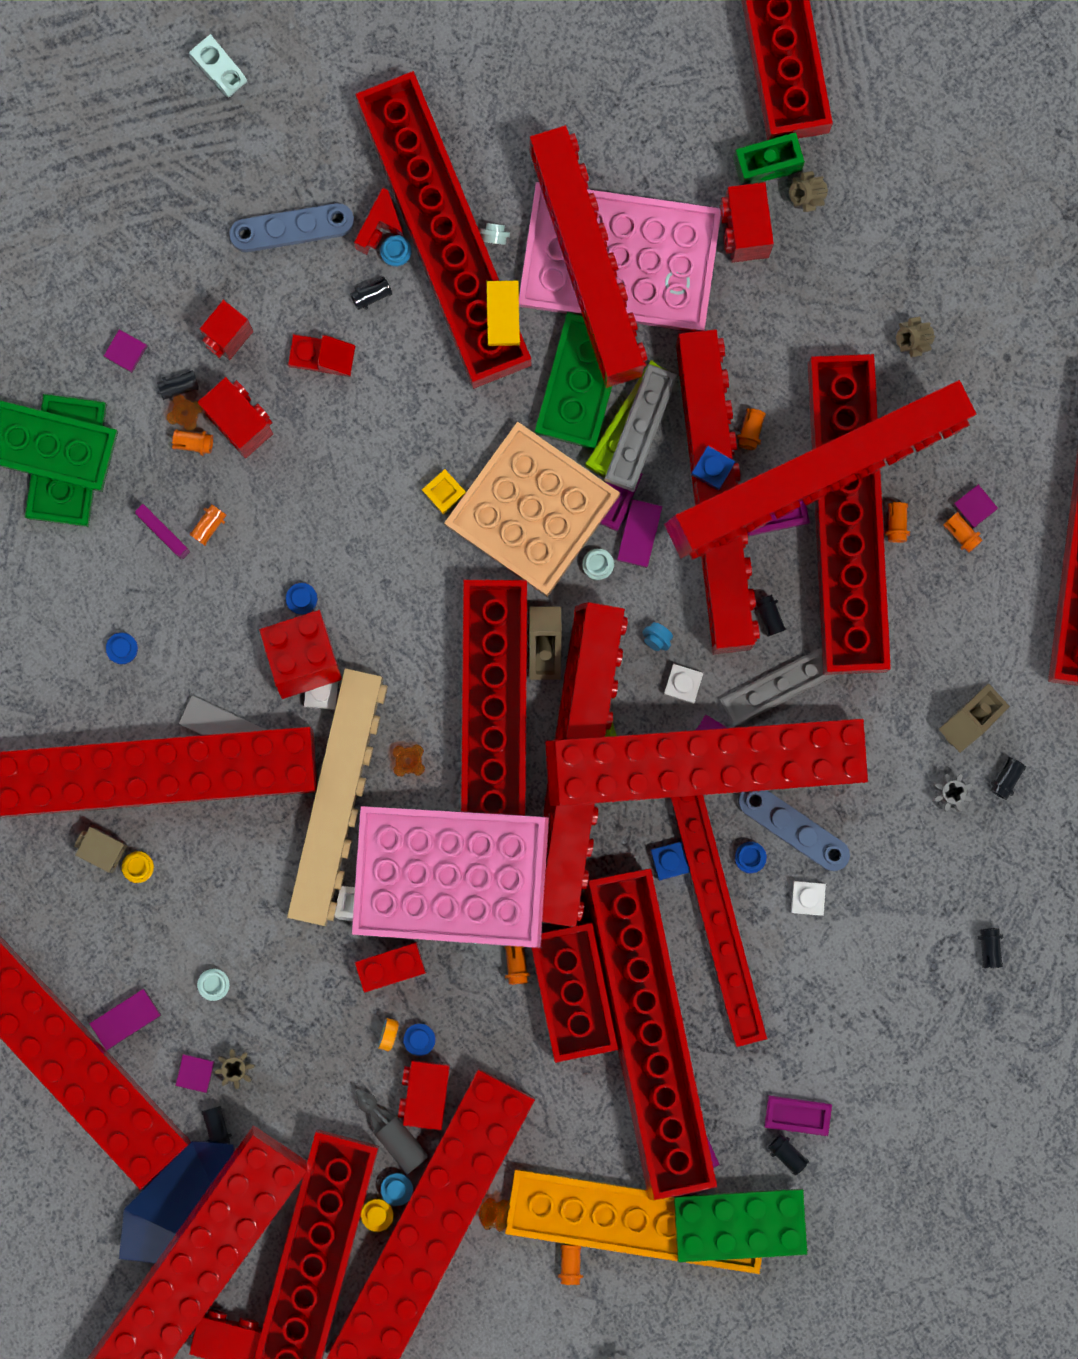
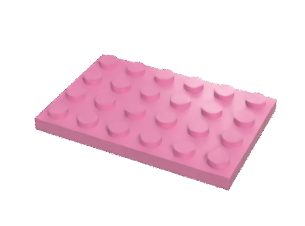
[519,182,721,332]
[352,806,549,948]

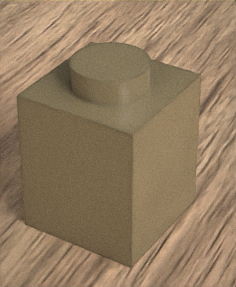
[74,827,128,873]

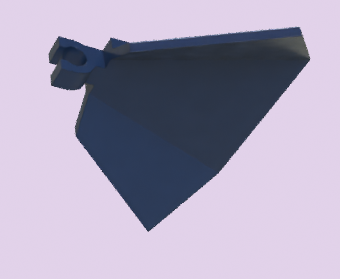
[119,1141,248,1263]

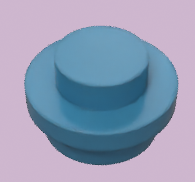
[380,235,412,267]
[642,622,673,651]
[381,1173,413,1206]

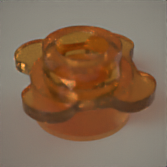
[167,395,202,431]
[393,744,425,777]
[479,1198,510,1232]

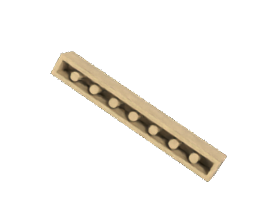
[287,668,388,926]

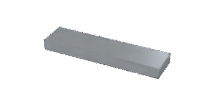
[604,364,678,492]
[720,647,838,728]
[179,695,266,735]

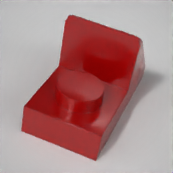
[354,188,403,255]
[288,334,356,377]

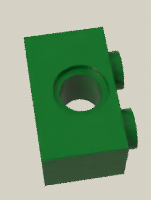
[733,132,805,185]

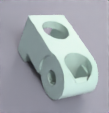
[189,34,247,98]

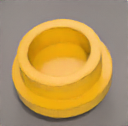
[122,851,154,883]
[361,1199,394,1232]

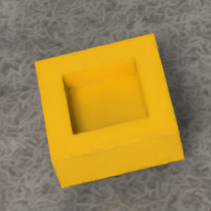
[422,469,466,514]

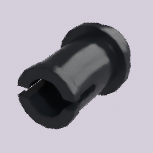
[350,276,392,310]
[157,370,199,401]
[754,595,787,637]
[990,757,1026,800]
[977,928,1003,968]
[201,1106,232,1144]
[768,1134,809,1176]

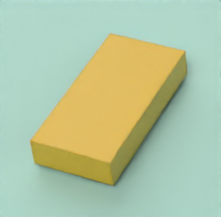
[487,281,520,346]

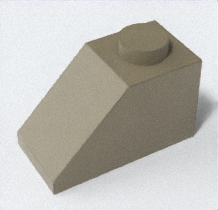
[529,607,562,680]
[939,683,1010,753]

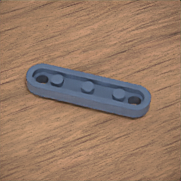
[230,203,354,252]
[738,790,850,871]

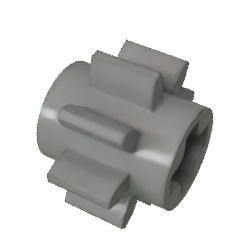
[933,774,972,812]

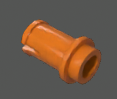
[736,408,766,450]
[172,429,213,456]
[885,502,910,543]
[189,504,226,546]
[943,512,983,553]
[504,946,530,985]
[558,1245,583,1285]

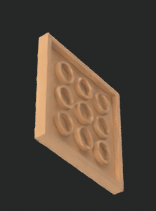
[444,421,620,597]

